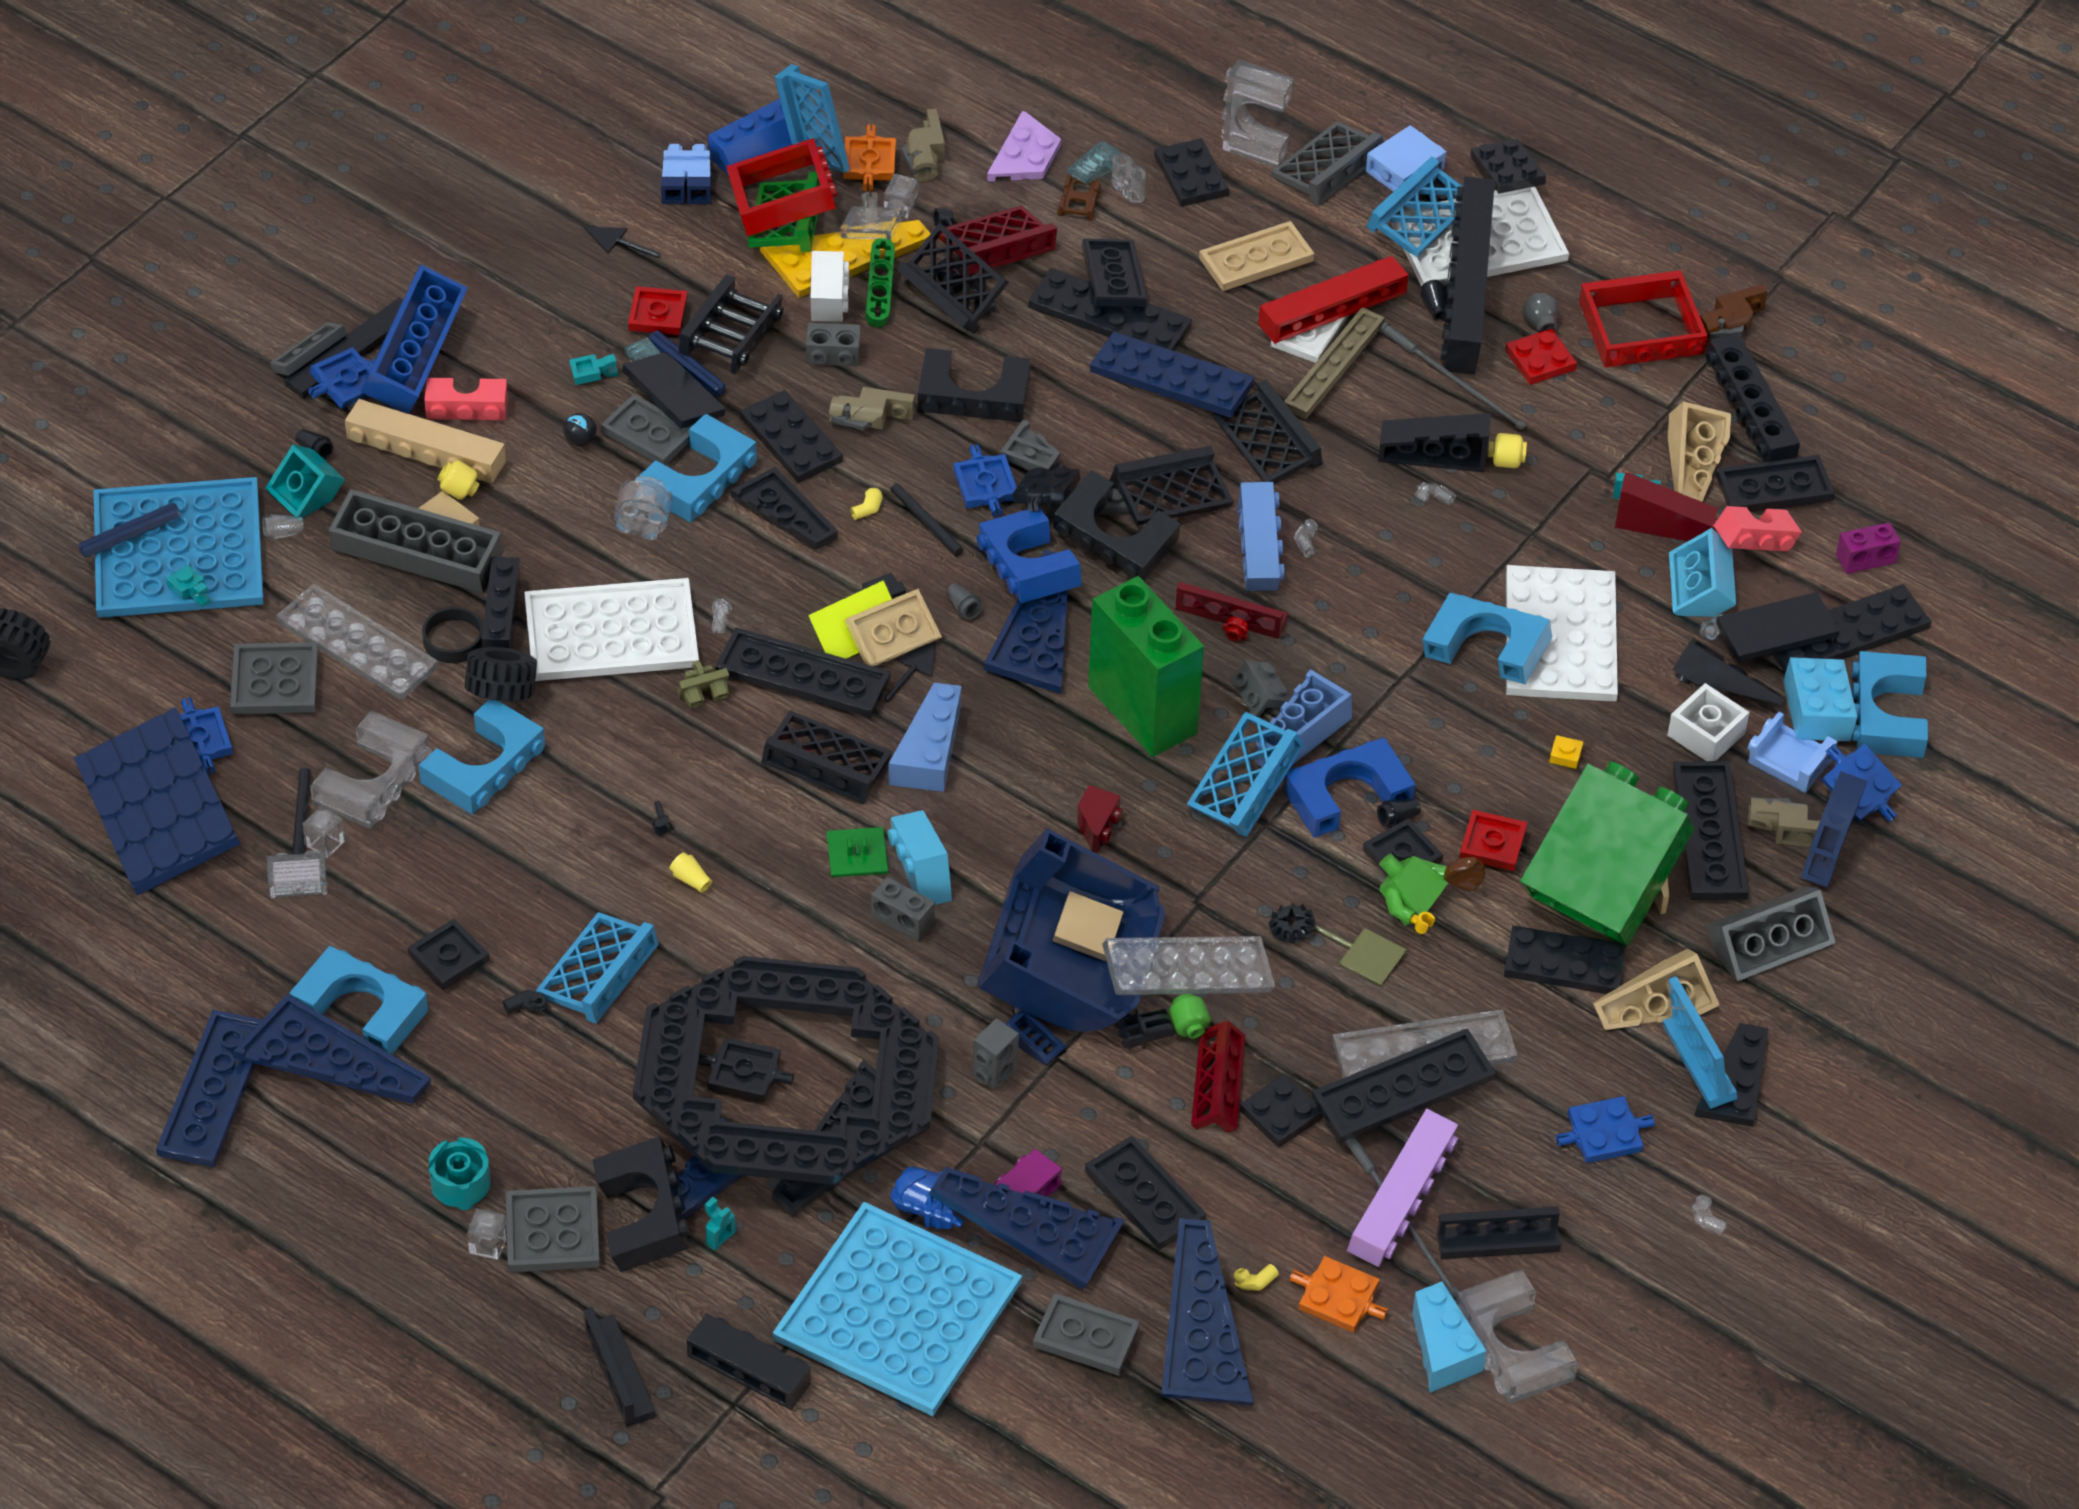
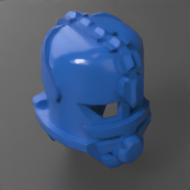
[890,1166,964,1229]

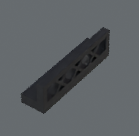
[1436,1206,1561,1259]
[584,1307,655,1427]

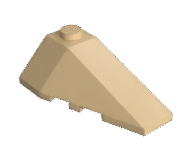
[1668,401,1731,502]
[1593,949,1720,1030]

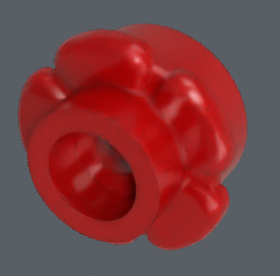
[1222,617,1249,642]

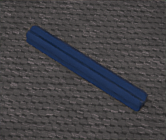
[649,330,726,396]
[78,503,180,557]

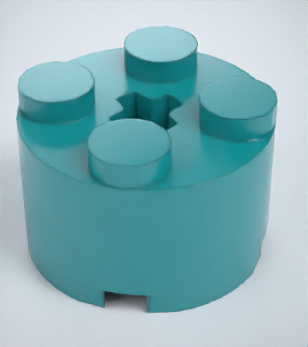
[429,1138,491,1210]

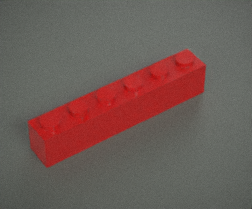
[1258,256,1409,344]

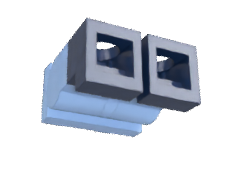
[661,144,711,204]

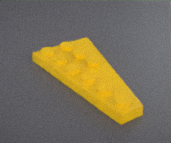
[760,220,931,298]

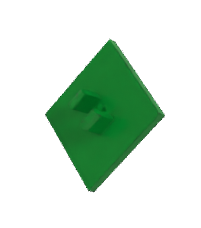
[826,827,888,878]

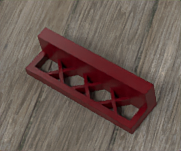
[1175,582,1288,639]
[1191,1020,1245,1133]

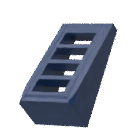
[1006,1010,1066,1066]

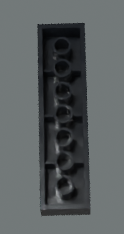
[1440,176,1495,375]

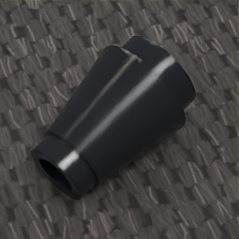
[1420,280,1446,320]
[295,429,334,460]
[1377,799,1421,828]

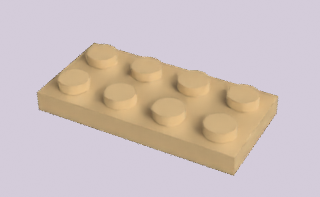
[1199,221,1315,291]

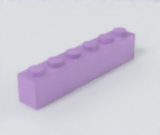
[1347,1108,1459,1267]

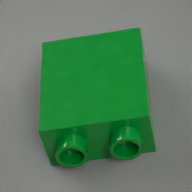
[1088,576,1204,757]
[1520,761,1695,947]

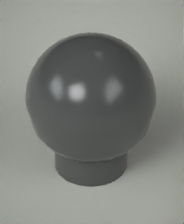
[1523,292,1559,333]

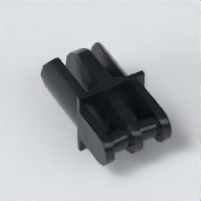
[1114,1008,1175,1049]

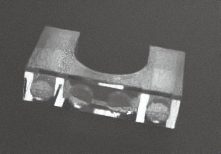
[1221,59,1295,168]
[310,710,431,829]
[1456,1269,1578,1404]

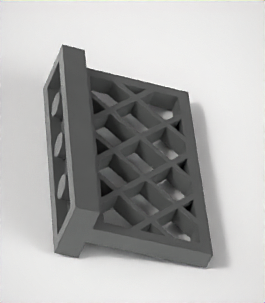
[1271,121,1383,206]

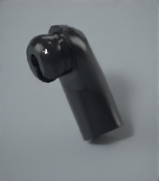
[502,990,547,1014]

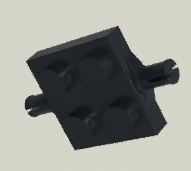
[1012,463,1081,512]
[698,1037,794,1102]

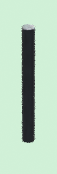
[891,483,963,556]
[292,768,311,863]

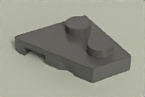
[1000,419,1060,470]

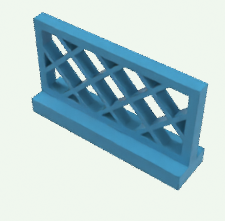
[774,64,850,173]
[1366,156,1462,257]
[1187,712,1305,837]
[535,912,659,1024]
[1663,976,1737,1109]

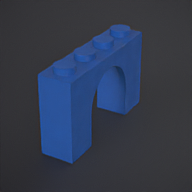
[976,507,1082,603]
[1283,737,1416,838]

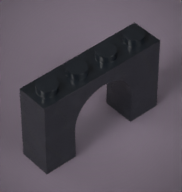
[918,348,1031,422]
[1053,470,1180,581]
[593,1136,690,1272]

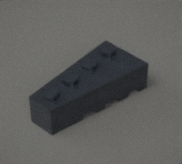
[1378,413,1491,473]

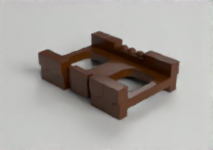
[1058,174,1101,221]

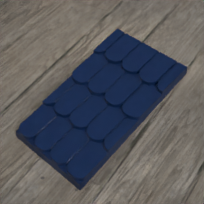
[74,707,240,895]

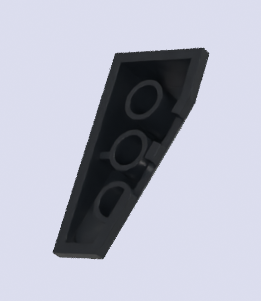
[1672,638,1786,704]

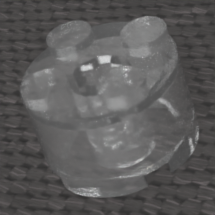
[614,476,673,540]

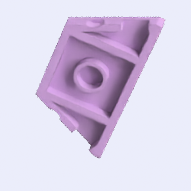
[987,111,1061,182]

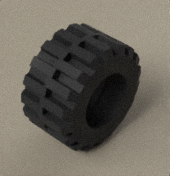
[0,608,51,680]
[464,647,537,701]

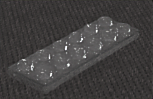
[276,583,438,701]
[1102,936,1275,995]
[1332,1009,1518,1078]

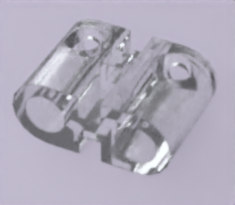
[1111,153,1146,203]

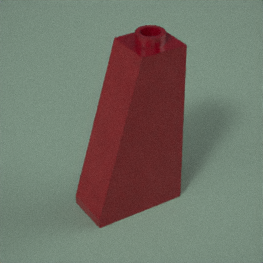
[1615,472,1718,541]

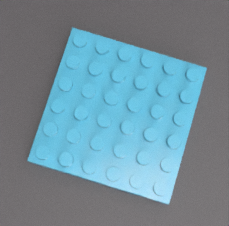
[772,1202,1022,1416]

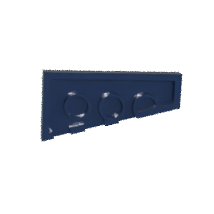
[655,1118,742,1219]

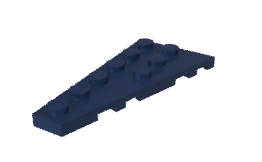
[984,549,1068,694]
[233,994,431,1104]
[929,1167,1125,1290]
[1161,1218,1254,1406]

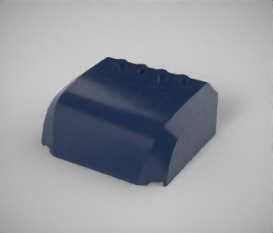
[978,828,1165,1032]

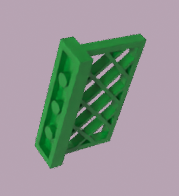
[747,172,820,252]

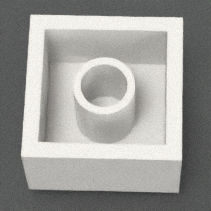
[811,251,849,322]
[1667,683,1750,761]

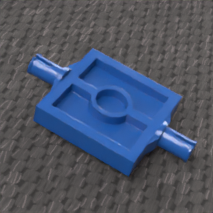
[308,347,376,409]
[953,444,1017,517]
[180,697,233,775]
[1821,744,1902,823]
[1555,1096,1655,1163]

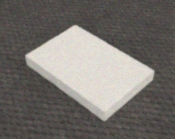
[1271,315,1350,363]

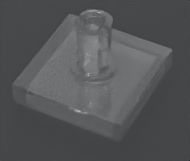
[840,192,903,240]

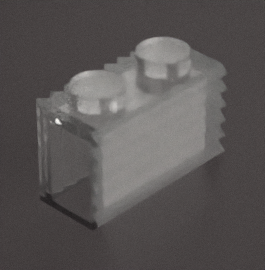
[267,850,327,899]

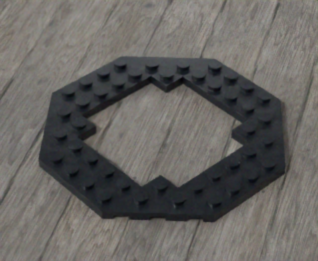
[633,956,939,1184]

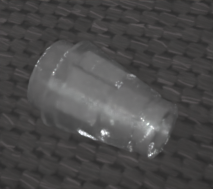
[262,514,304,541]

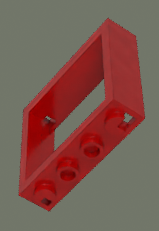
[726,138,838,236]
[1579,270,1708,368]

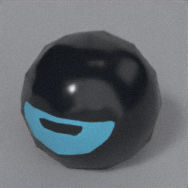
[563,413,597,446]

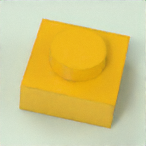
[1549,735,1583,769]

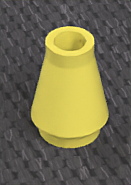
[670,852,712,893]

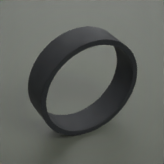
[422,607,483,663]

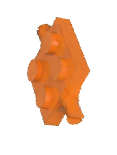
[843,124,896,191]
[1289,1256,1389,1333]

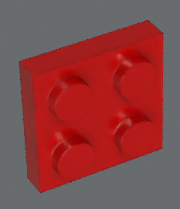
[628,286,688,335]
[1505,328,1577,385]
[1459,809,1528,871]

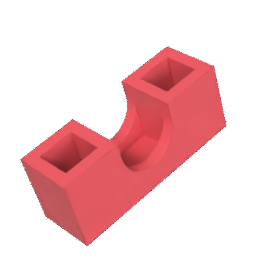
[425,378,508,420]
[1713,506,1802,552]

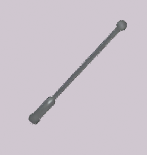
[1379,322,1525,430]
[1343,1136,1460,1298]

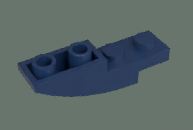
[1800,771,1868,887]

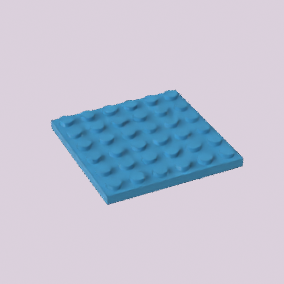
[94,477,264,618]

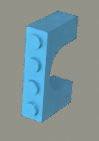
[639,414,757,523]
[1422,593,1552,685]
[1851,651,1928,758]
[419,699,545,815]
[289,945,428,1055]

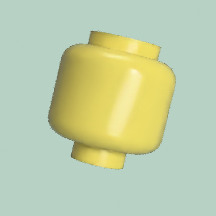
[1488,433,1527,468]
[437,460,479,500]

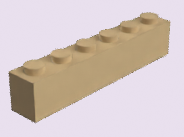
[345,399,506,484]

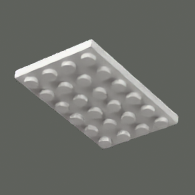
[1390,186,1569,286]
[1506,565,1618,702]
[524,578,699,681]

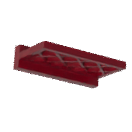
[939,205,1057,275]

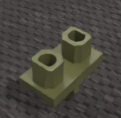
[677,660,729,709]

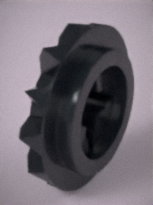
[1269,902,1315,943]

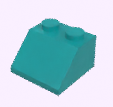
[265,444,345,519]

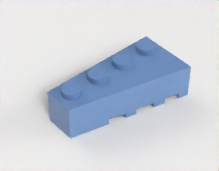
[1237,482,1285,591]
[1256,669,1352,768]
[888,683,961,792]

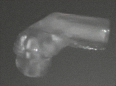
[1415,482,1456,505]
[1294,519,1318,557]
[711,598,732,634]
[1700,614,1723,640]
[1692,1195,1727,1236]

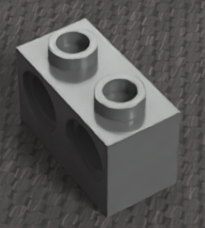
[806,323,861,366]
[871,876,935,942]
[973,1018,1019,1090]

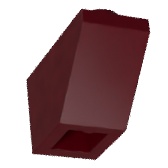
[1077,785,1123,854]

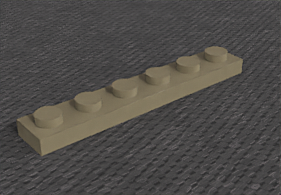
[1284,307,1385,419]

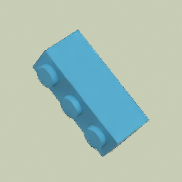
[1669,528,1736,617]

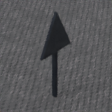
[584,227,661,258]
[885,641,936,702]

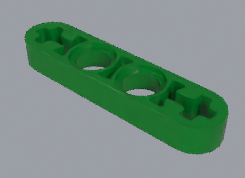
[865,238,895,328]

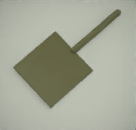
[1314,924,1407,986]

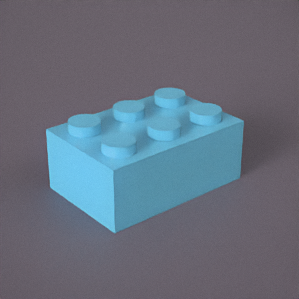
[1783,658,1857,741]

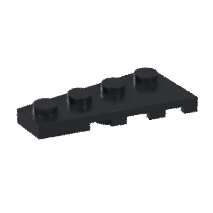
[731,467,838,550]
[1694,1023,1768,1127]

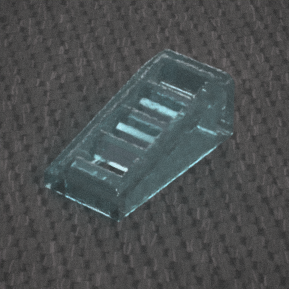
[1067,141,1120,184]

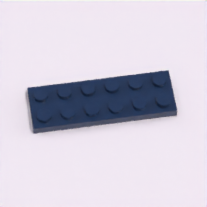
[1090,332,1254,417]
[156,1010,263,1167]

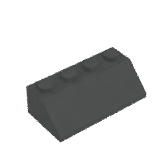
[1706,887,1836,981]

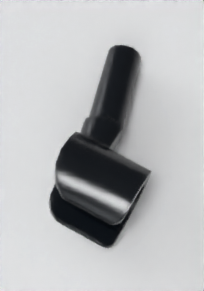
[652,801,671,835]

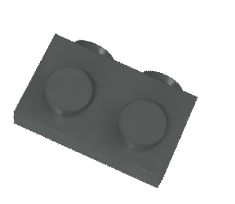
[1232,660,1291,718]

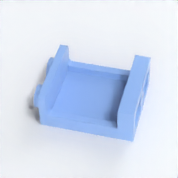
[1366,125,1446,192]
[1748,712,1838,793]

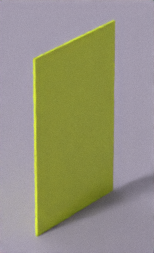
[808,580,892,658]

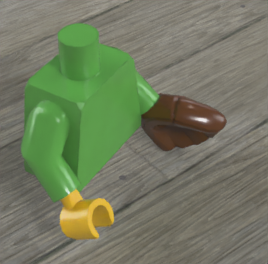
[1379,854,1486,934]

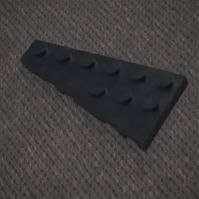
[772,1059,876,1217]

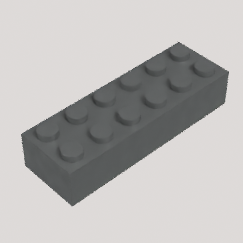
[328,489,504,593]

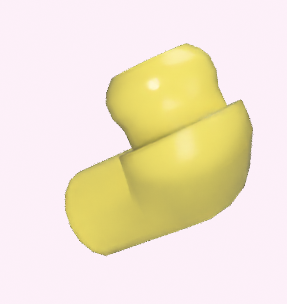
[850,488,883,520]
[1233,1264,1279,1291]

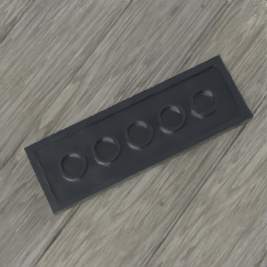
[1028,268,1192,351]
[1771,584,1932,673]
[715,627,891,718]
[1673,761,1749,900]
[1312,1028,1496,1143]

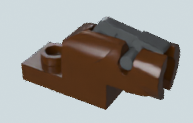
[1700,284,1767,342]

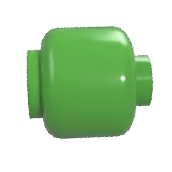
[1169,994,1211,1039]

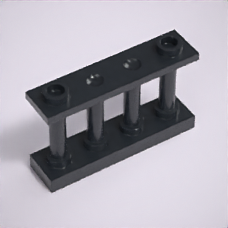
[678,274,784,374]

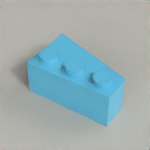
[888,810,952,905]
[1412,1282,1486,1393]

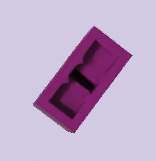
[1836,522,1901,574]

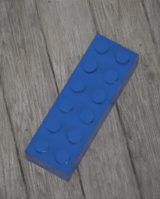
[360,264,468,414]

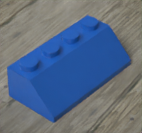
[708,99,818,176]

